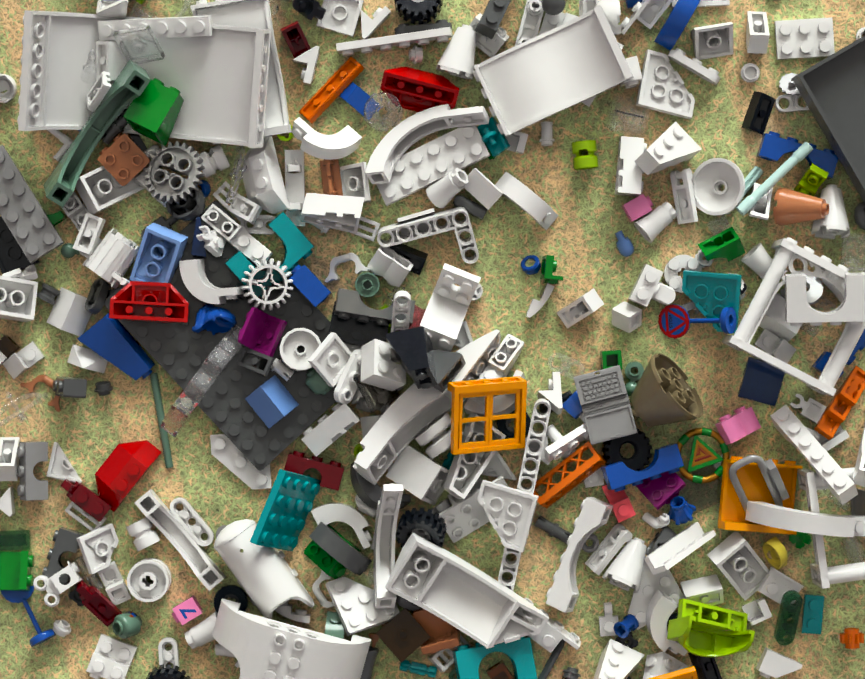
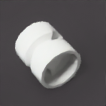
[199,144,230,178]
[126,517,160,551]

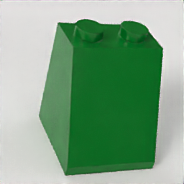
[123,78,184,146]

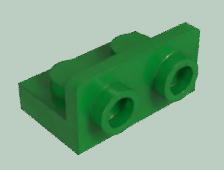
[540,255,563,284]

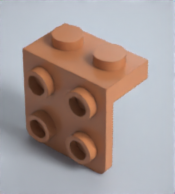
[97,133,150,186]
[413,608,460,655]

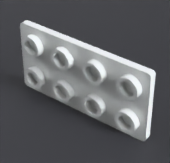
[438,476,509,543]

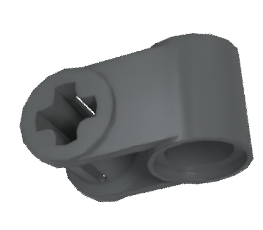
[646,526,677,555]

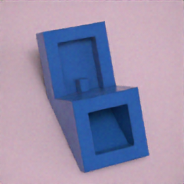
[339,82,381,120]

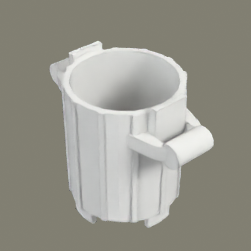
[80,228,140,289]

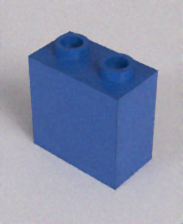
[289,265,332,308]

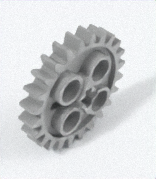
[143,141,205,204]

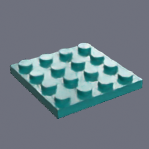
[250,469,321,552]

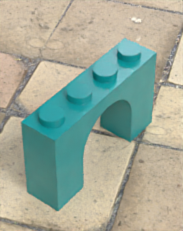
[224,212,314,298]
[452,636,537,679]

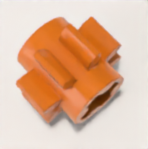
[840,628,864,649]

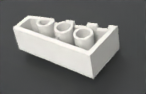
[443,414,506,500]

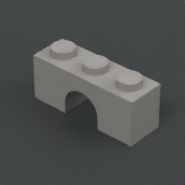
[17,441,48,501]

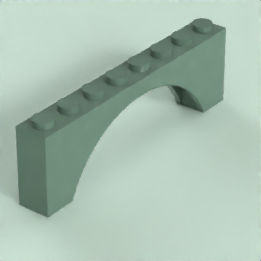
[43,60,151,208]

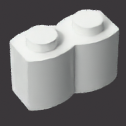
[367,246,414,287]

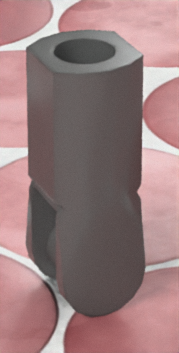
[453,195,488,220]

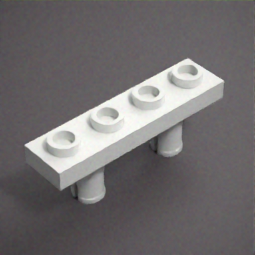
[515,0,544,46]
[544,413,589,462]

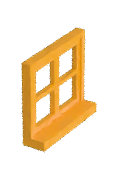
[447,376,527,455]

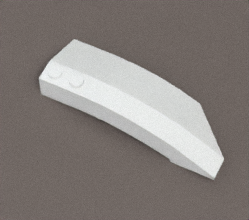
[385,532,550,649]

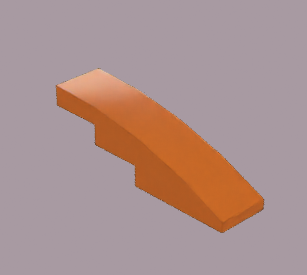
[814,365,865,440]

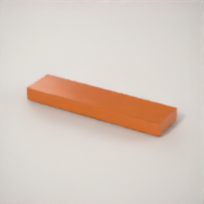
[299,56,365,124]

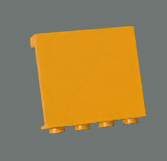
[718,456,803,535]

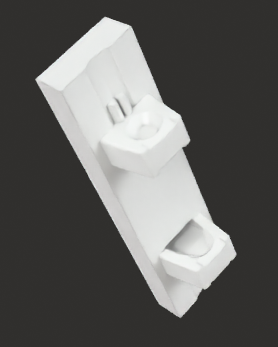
[285,150,305,227]

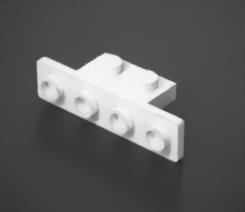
[620,0,673,35]
[520,596,581,653]

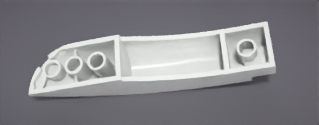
[353,329,501,485]

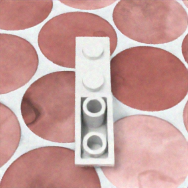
[201,204,273,265]
[469,334,525,406]

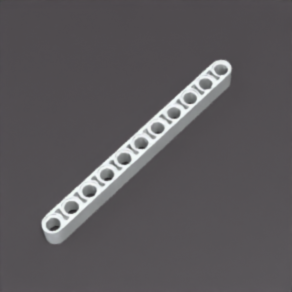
[498,398,551,591]

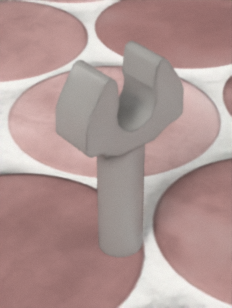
[431,499,451,514]

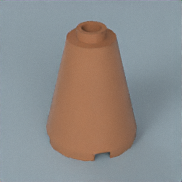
[773,188,829,226]

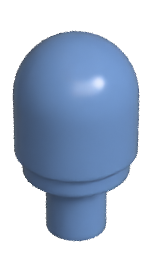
[615,230,634,257]

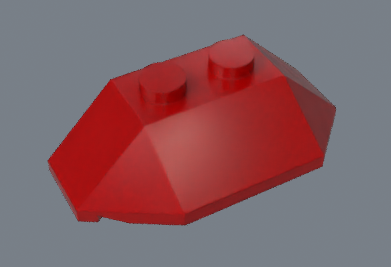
[380,66,459,112]
[109,281,189,323]
[95,440,162,512]

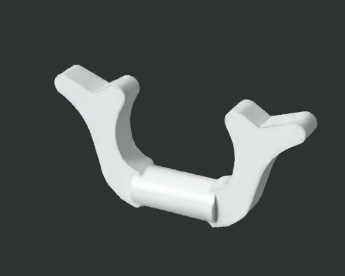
[325,253,370,283]
[312,570,334,608]

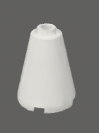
[436,24,476,80]
[811,184,850,239]
[603,537,647,593]

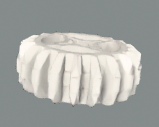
[241,258,293,310]

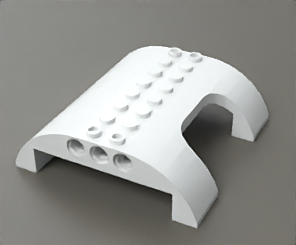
[212,598,371,679]

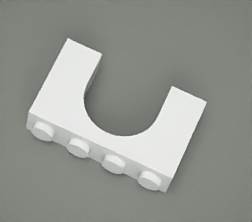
[785,272,865,326]

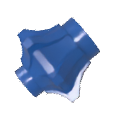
[668,496,696,525]

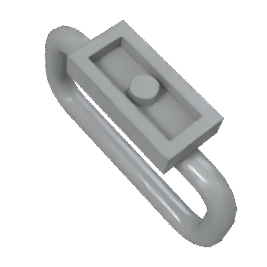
[729,455,790,523]

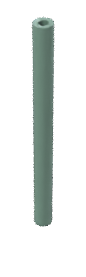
[150,373,173,468]

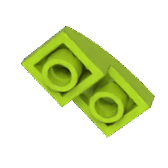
[794,163,829,196]

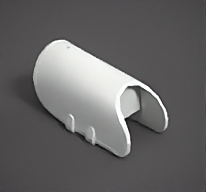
[214,519,315,620]

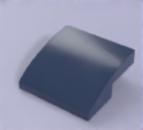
[738,357,785,406]

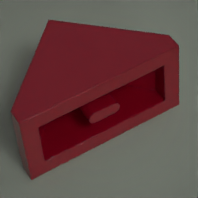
[280,21,311,58]

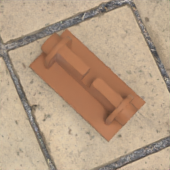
[319,159,343,196]

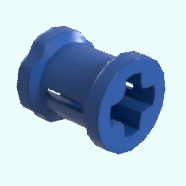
[614,614,639,638]

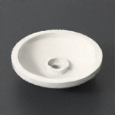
[691,158,745,216]

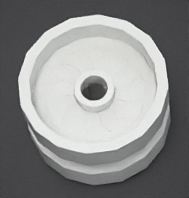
[279,328,321,371]
[414,413,464,460]
[127,558,172,602]

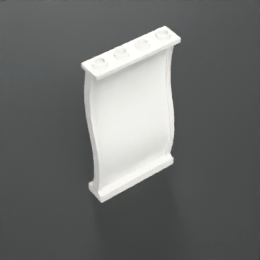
[190,0,292,145]
[473,5,634,137]

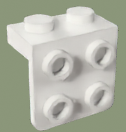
[643,651,689,679]

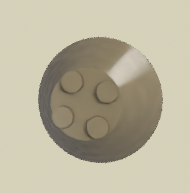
[629,353,703,429]

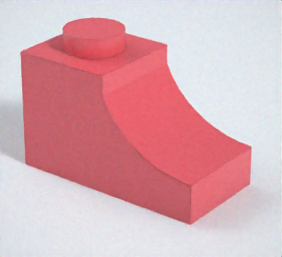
[601,484,636,523]

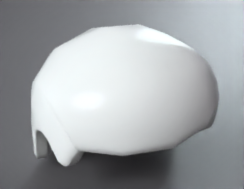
[0,74,17,103]

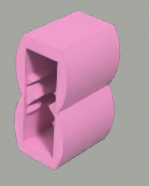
[715,406,761,445]

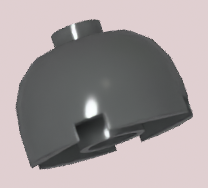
[166,183,206,222]

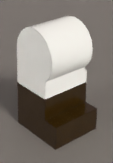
[0,335,20,366]

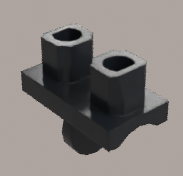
[292,0,326,21]

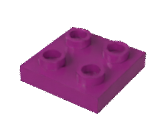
[636,471,686,510]

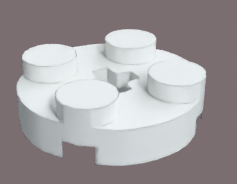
[664,255,702,293]

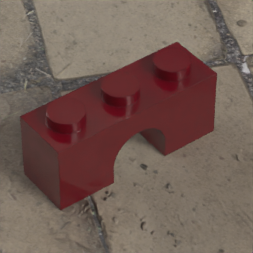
[284,450,345,491]

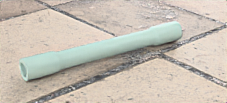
[736,141,813,216]

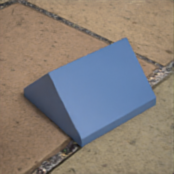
[245,375,299,429]

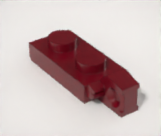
[61,479,112,522]
[76,580,122,627]

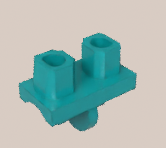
[477,117,510,157]

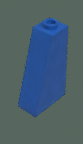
[78,313,155,380]

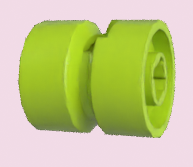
[571,140,598,170]

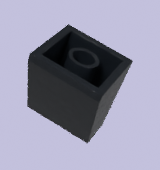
[386,326,437,389]

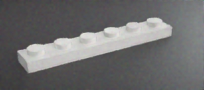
[97,16,212,41]
[336,27,453,56]

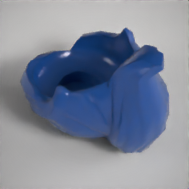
[192,304,237,335]

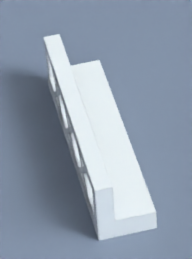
[644,522,716,575]

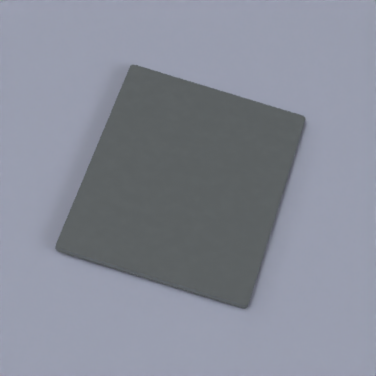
[104,201,336,471]

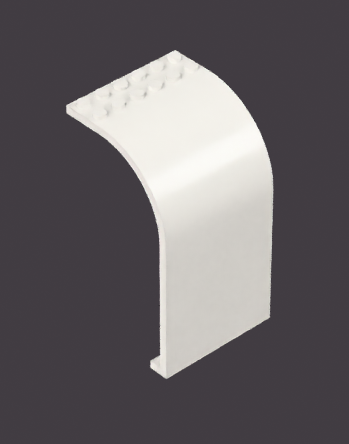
[17,10,271,148]

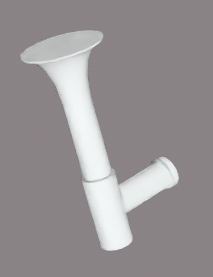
[47,130,73,161]

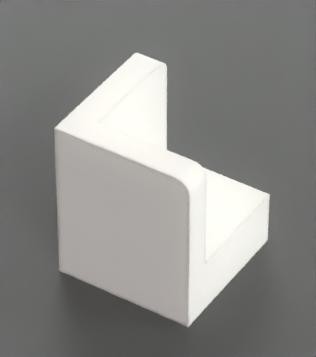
[504,131,528,154]
[612,301,642,333]
[742,597,773,626]

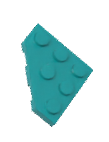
[682,270,742,333]

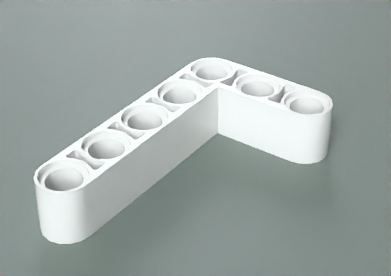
[377,207,479,264]

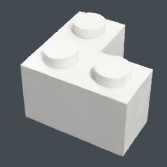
[360,339,406,391]

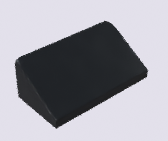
[742,91,775,135]
[390,243,428,275]
[688,653,722,679]

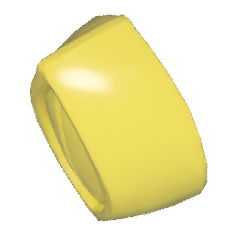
[762,537,788,570]

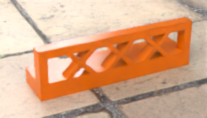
[534,441,607,509]

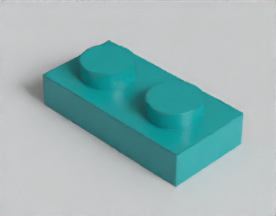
[801,594,824,634]

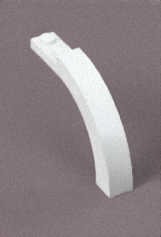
[365,104,490,184]
[373,483,403,608]
[745,501,865,537]

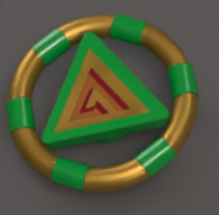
[677,427,730,484]

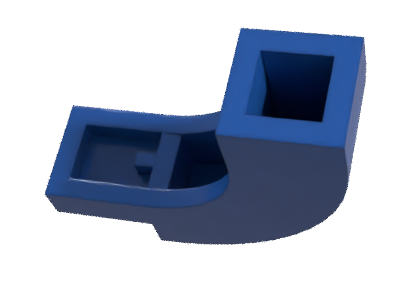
[654,0,700,50]

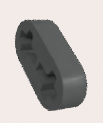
[85,278,110,315]

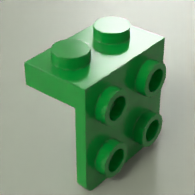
[304,524,361,579]
[0,551,34,591]

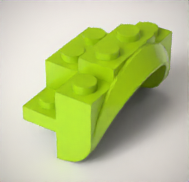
[667,599,755,657]

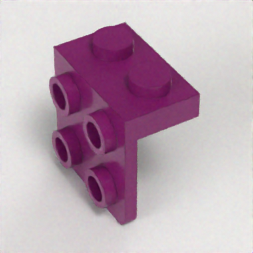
[238,307,287,358]

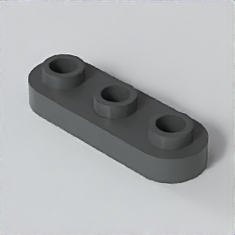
[394,19,452,35]

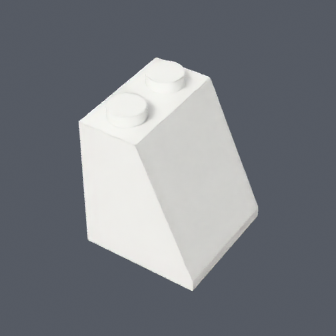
[386,445,449,505]

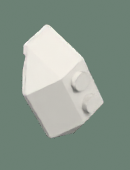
[239,136,290,214]

